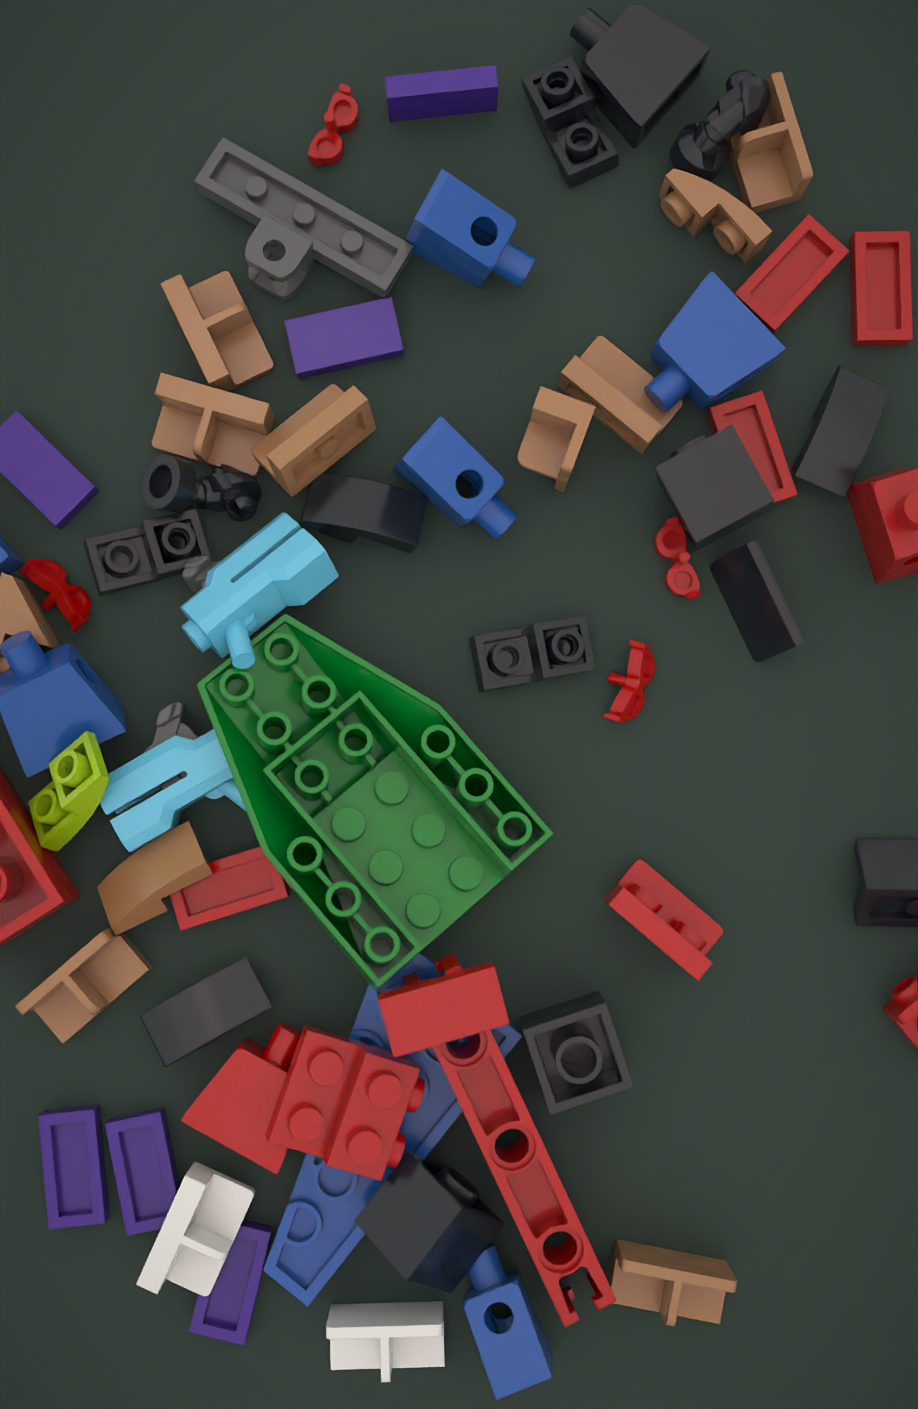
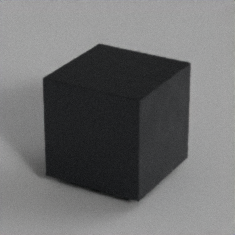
[655,425,774,551]
[519,991,634,1115]
[354,1151,505,1293]

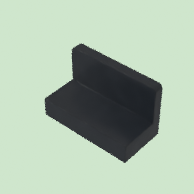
[852,838,918,927]

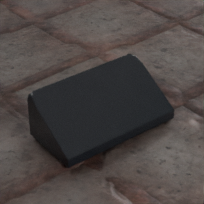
[710,540,804,662]

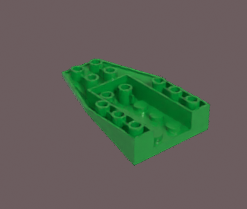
[196,613,554,992]

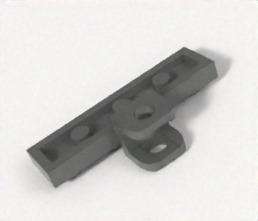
[194,137,414,301]

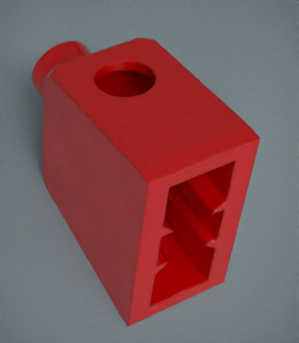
[847,467,918,585]
[181,1022,301,1175]

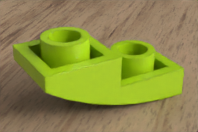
[28,731,109,852]

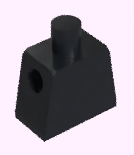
[570,4,710,149]

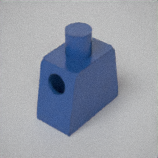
[405,169,536,287]
[644,271,786,413]
[392,416,518,540]
[0,631,126,777]
[462,1244,553,1400]

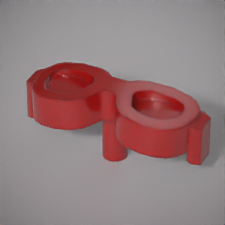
[308,83,359,167]
[654,517,700,600]
[19,558,91,632]
[603,639,655,724]

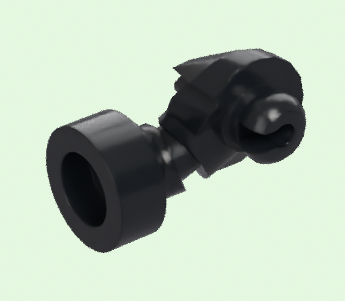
[670,70,771,182]
[141,454,262,522]

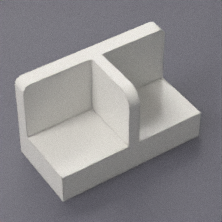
[136,1161,255,1297]
[326,1301,445,1382]

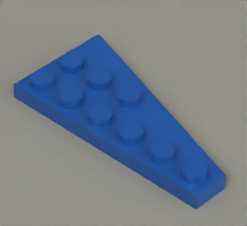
[263,952,522,1307]

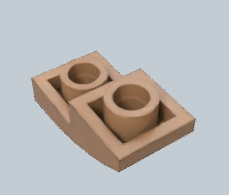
[658,168,773,264]
[97,821,213,935]

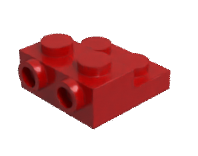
[265,1025,425,1181]

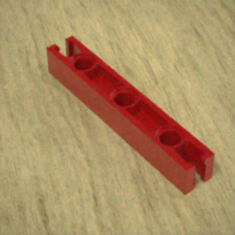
[401,953,617,1327]

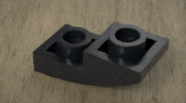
[522,56,619,188]
[791,365,890,497]
[300,473,428,554]
[83,509,212,596]
[469,615,596,692]
[140,957,272,1068]

